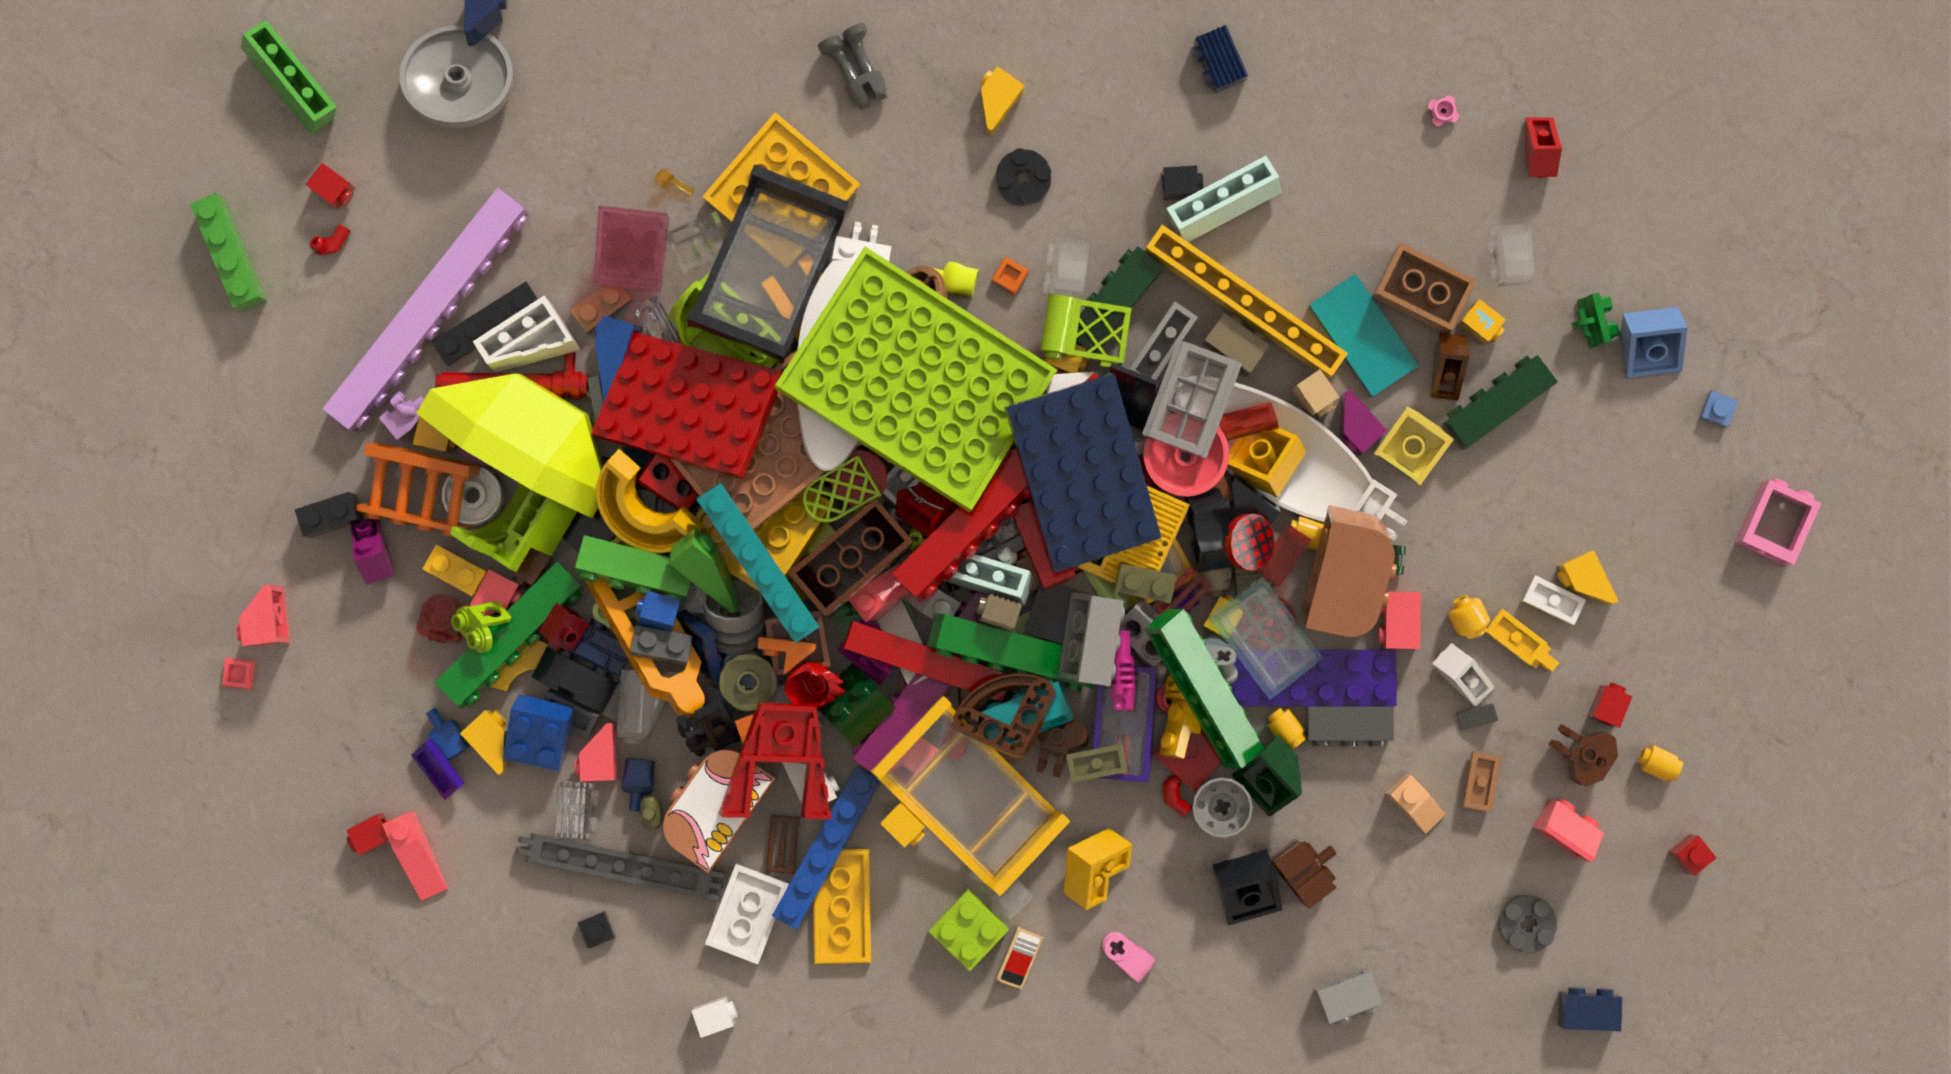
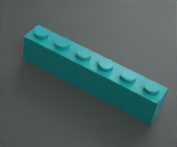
[697,482,819,643]

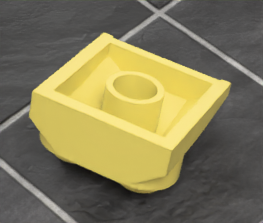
[1374,407,1454,485]

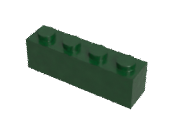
[1076,246,1164,353]
[1443,355,1558,450]

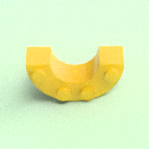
[596,449,704,553]

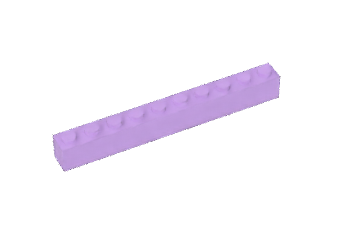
[323,188,528,432]

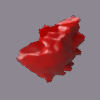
[784,662,845,708]

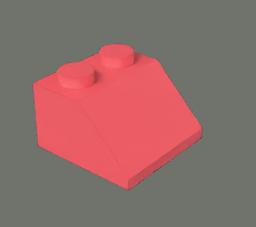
[236,585,290,647]
[1532,798,1604,863]

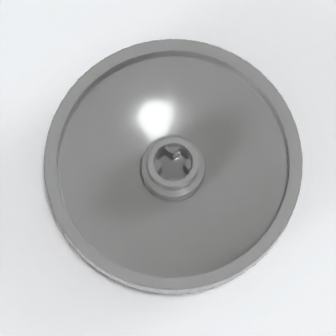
[399,25,514,128]

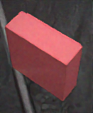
[221,658,256,689]

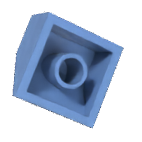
[1621,307,1688,378]

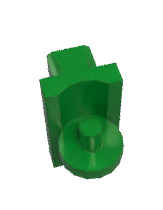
[1571,293,1620,348]

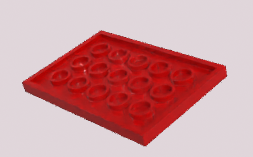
[591,332,782,479]

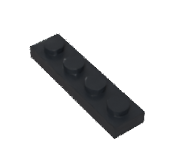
[431,281,538,366]

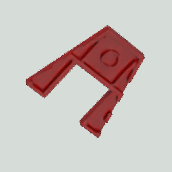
[719,703,832,819]

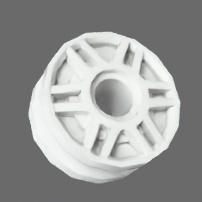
[442,467,504,526]

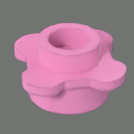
[1428,96,1459,127]

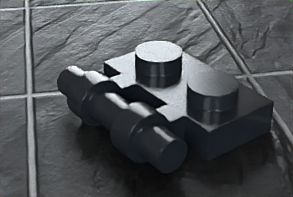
[676,699,741,757]

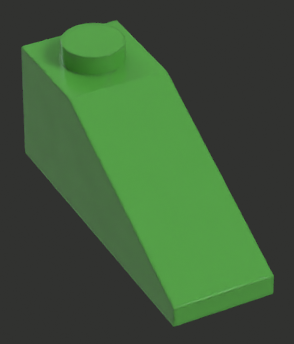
[669,527,739,614]

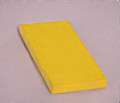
[813,848,871,964]

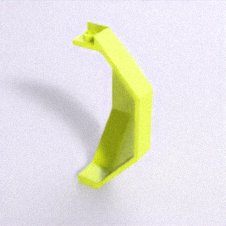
[416,374,603,518]

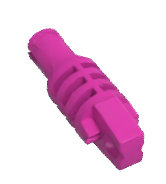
[1110,631,1136,711]

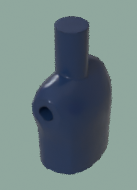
[621,758,655,812]

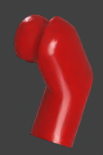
[310,224,351,256]

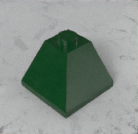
[1232,735,1302,817]

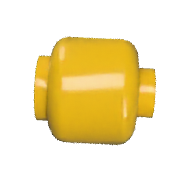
[1448,595,1490,639]

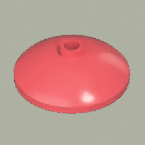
[1143,412,1229,497]

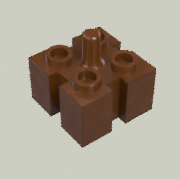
[1270,839,1337,909]

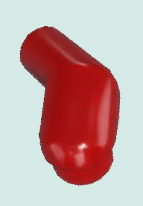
[1162,775,1192,817]

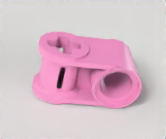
[1102,932,1157,983]

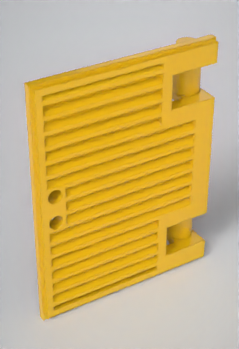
[1078,486,1190,584]

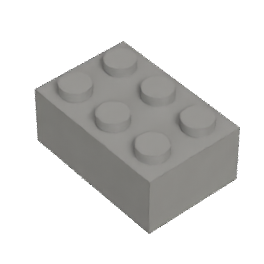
[1058,592,1125,686]

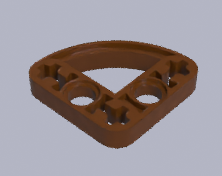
[953,674,1057,758]

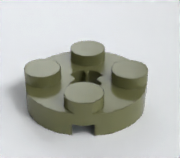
[719,653,777,711]

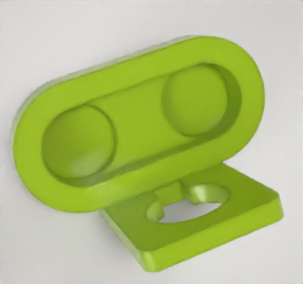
[451,601,511,653]

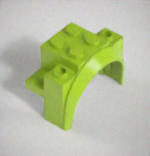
[450,483,578,572]

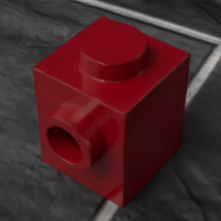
[538,602,590,653]

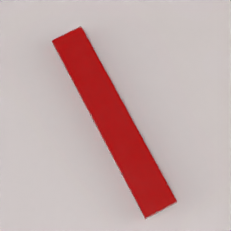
[842,621,1009,702]

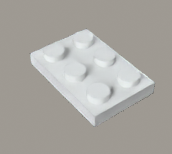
[705,863,789,964]

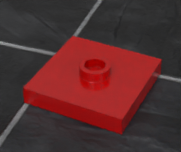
[1152,728,1221,792]

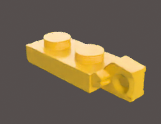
[1485,609,1559,672]

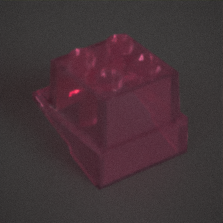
[593,206,669,292]

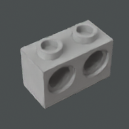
[1119,598,1162,668]

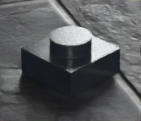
[578,911,616,949]

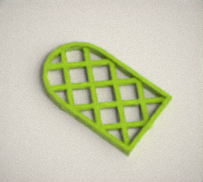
[803,455,882,522]

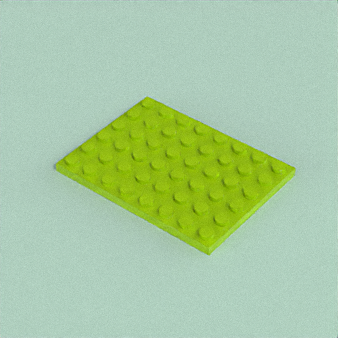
[774,246,1057,513]

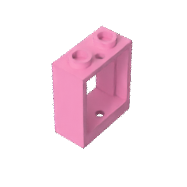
[1735,478,1821,566]

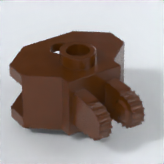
[1036,716,1090,778]
[1548,724,1618,786]

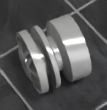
[703,579,766,654]
[1192,777,1253,838]

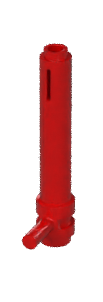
[435,351,589,399]

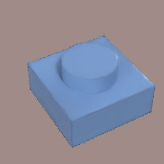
[1700,391,1738,428]

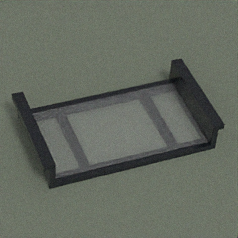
[686,164,849,363]

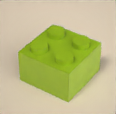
[929,888,1009,971]

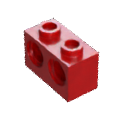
[635,454,698,510]

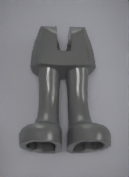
[817,23,887,110]

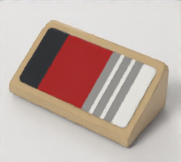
[996,926,1044,989]

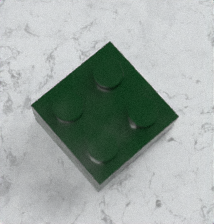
[818,663,896,747]

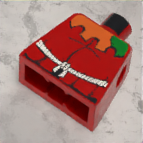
[895,483,959,537]

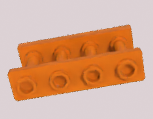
[356,442,481,537]

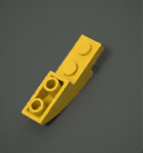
[1159,674,1201,759]

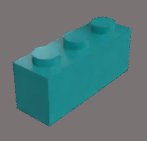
[981,681,1075,750]

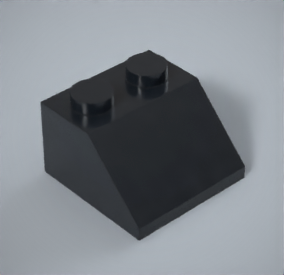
[1212,850,1282,926]

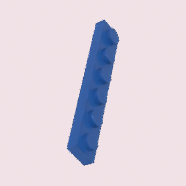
[772,767,881,930]

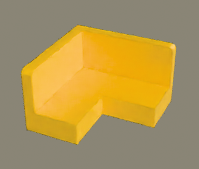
[1063,828,1132,910]

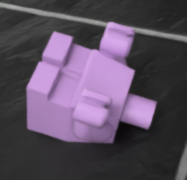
[379,391,424,440]

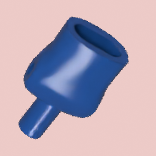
[426,708,470,761]

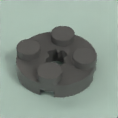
[1498,895,1557,953]

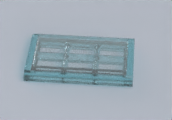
[1209,577,1323,699]

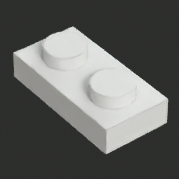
[1521,575,1586,625]

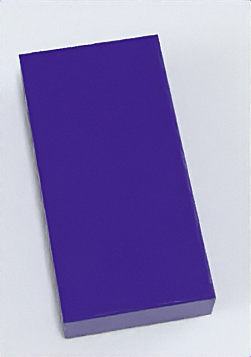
[411,739,465,800]

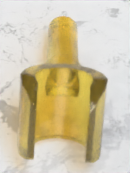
[655,169,694,194]

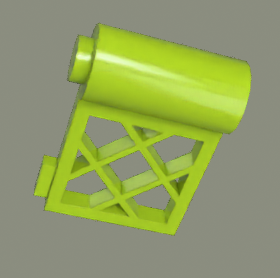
[1040,294,1132,368]

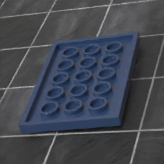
[1004,373,1162,573]

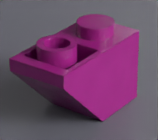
[351,519,393,585]

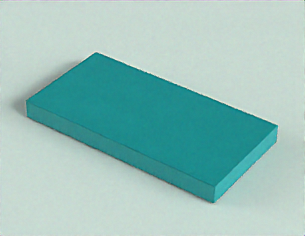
[1308,273,1419,398]

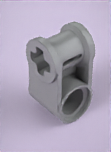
[1203,632,1238,684]

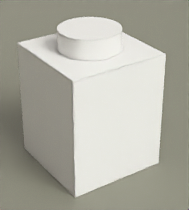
[692,996,738,1038]

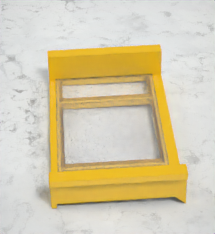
[870,696,1070,896]

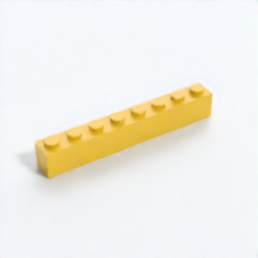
[1145,225,1348,380]

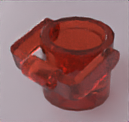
[416,595,463,644]

